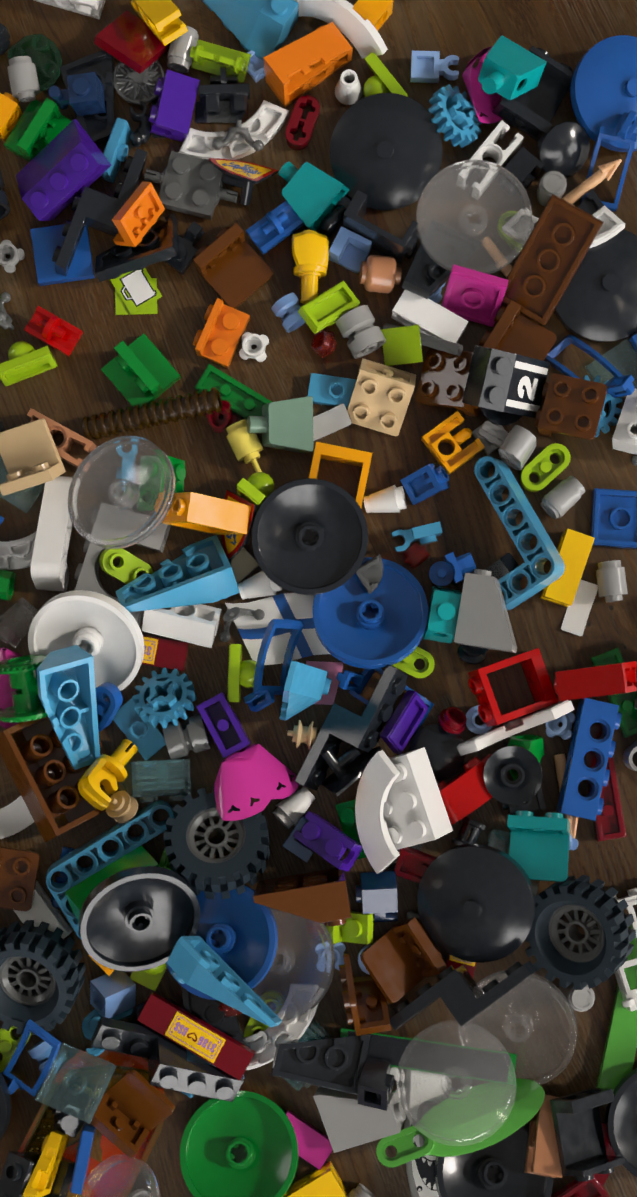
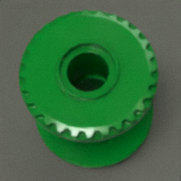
[0,655,48,723]

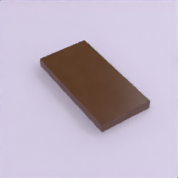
[502,194,604,326]

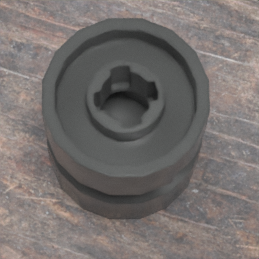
[162,714,212,760]

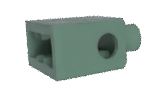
[247,396,314,454]

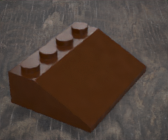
[0,716,126,842]
[253,867,352,926]

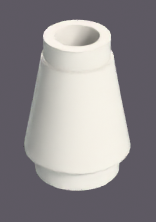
[335,69,362,105]
[364,485,407,513]
[238,570,282,600]
[272,786,315,829]

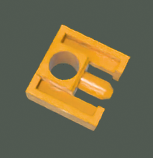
[421,411,485,475]

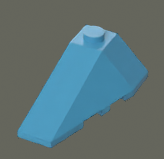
[202,0,299,61]
[115,535,240,612]
[36,645,100,770]
[280,660,332,721]
[167,936,282,1027]

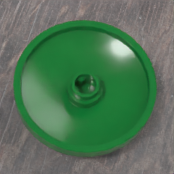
[180,1091,299,1197]

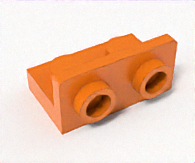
[112,181,165,247]
[193,298,250,368]

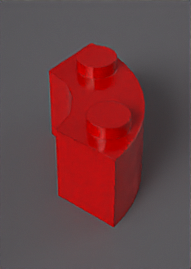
[437,754,492,825]

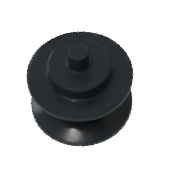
[458,644,488,665]

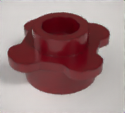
[206,400,238,433]

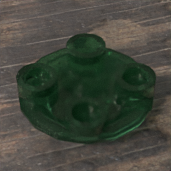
[7,34,62,91]

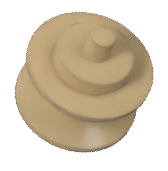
[287,720,319,750]
[106,791,138,824]

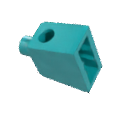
[478,35,547,100]
[279,161,349,231]
[423,586,462,644]

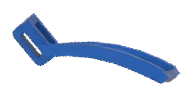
[580,110,637,212]
[544,335,635,398]
[243,619,304,712]
[336,668,434,736]
[3,1019,61,1097]

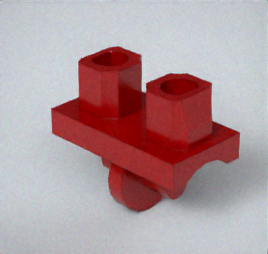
[24,306,83,356]

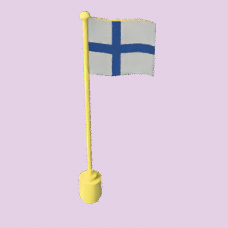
[225,419,330,665]

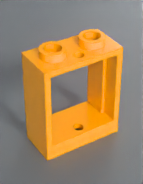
[309,442,372,508]
[157,492,251,535]

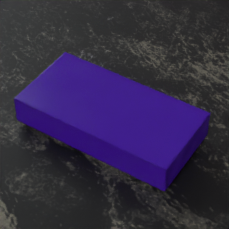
[380,690,428,754]

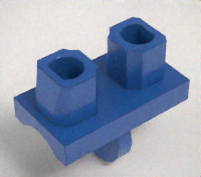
[246,200,304,255]
[429,552,476,587]

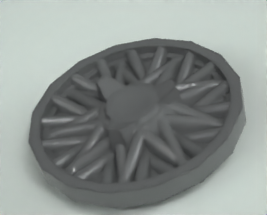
[114,60,165,105]

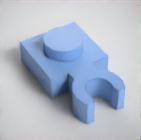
[410,50,459,83]

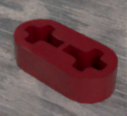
[285,95,320,151]

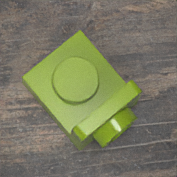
[326,911,373,944]

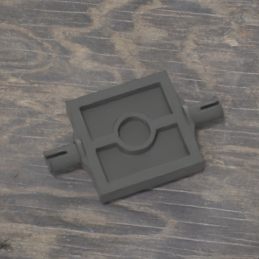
[144,151,239,220]

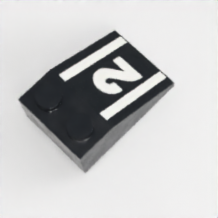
[462,346,550,418]

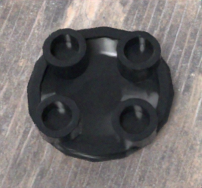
[537,121,590,178]
[409,723,466,781]

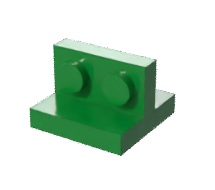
[4,98,72,162]
[101,333,181,407]

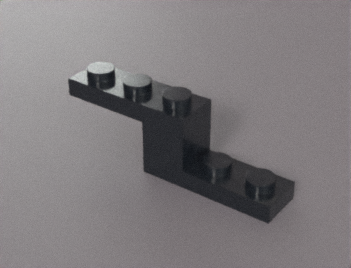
[52,148,148,276]
[295,665,408,791]
[390,961,537,1030]
[91,1017,244,1102]

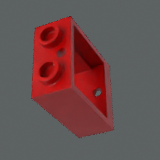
[468,648,558,727]
[554,661,637,701]

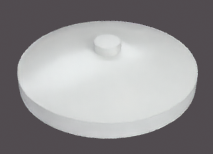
[28,590,145,691]

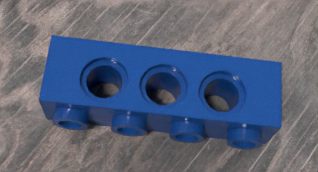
[556,698,621,821]

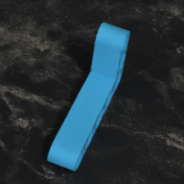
[474,456,565,611]
[46,800,174,939]

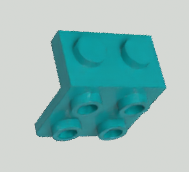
[507,811,570,882]

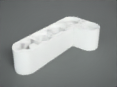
[31,476,78,592]

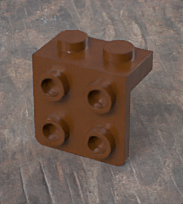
[193,223,273,309]
[479,300,557,361]
[415,348,480,418]
[534,373,607,440]
[0,843,40,912]
[360,917,447,1003]
[339,954,391,1036]
[86,1069,175,1158]

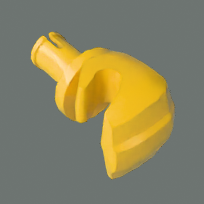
[291,230,329,304]
[78,739,138,811]

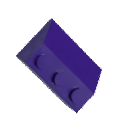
[15,119,112,221]

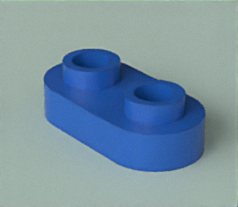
[96,682,123,732]

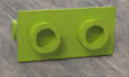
[190,40,251,83]

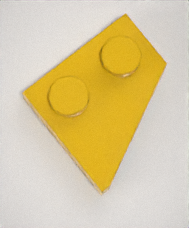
[23,1130,69,1197]

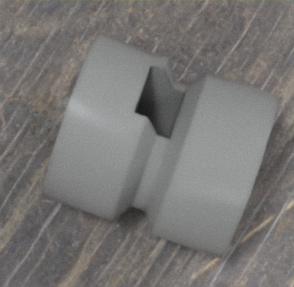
[336,305,386,359]

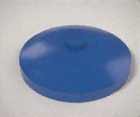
[570,35,637,152]
[313,557,428,669]
[166,884,278,1000]

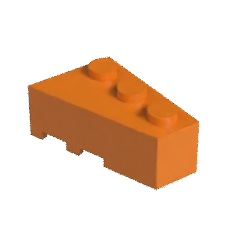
[263,22,353,108]

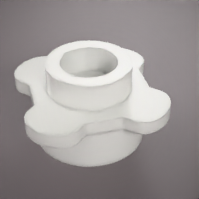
[239,332,269,362]

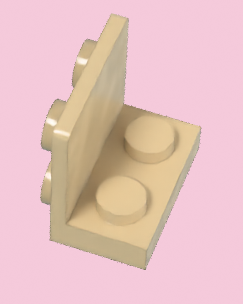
[347,358,416,436]
[0,418,66,496]

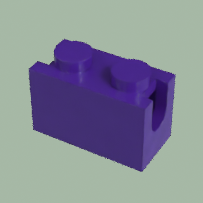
[148,69,200,142]
[196,692,251,758]
[293,811,363,872]

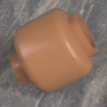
[359,255,402,293]

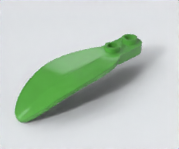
[376,1078,545,1168]

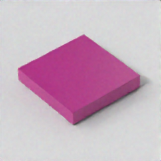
[441,264,509,327]

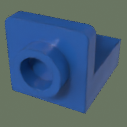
[400,463,450,505]

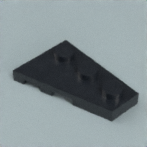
[59,50,115,145]
[401,220,482,299]

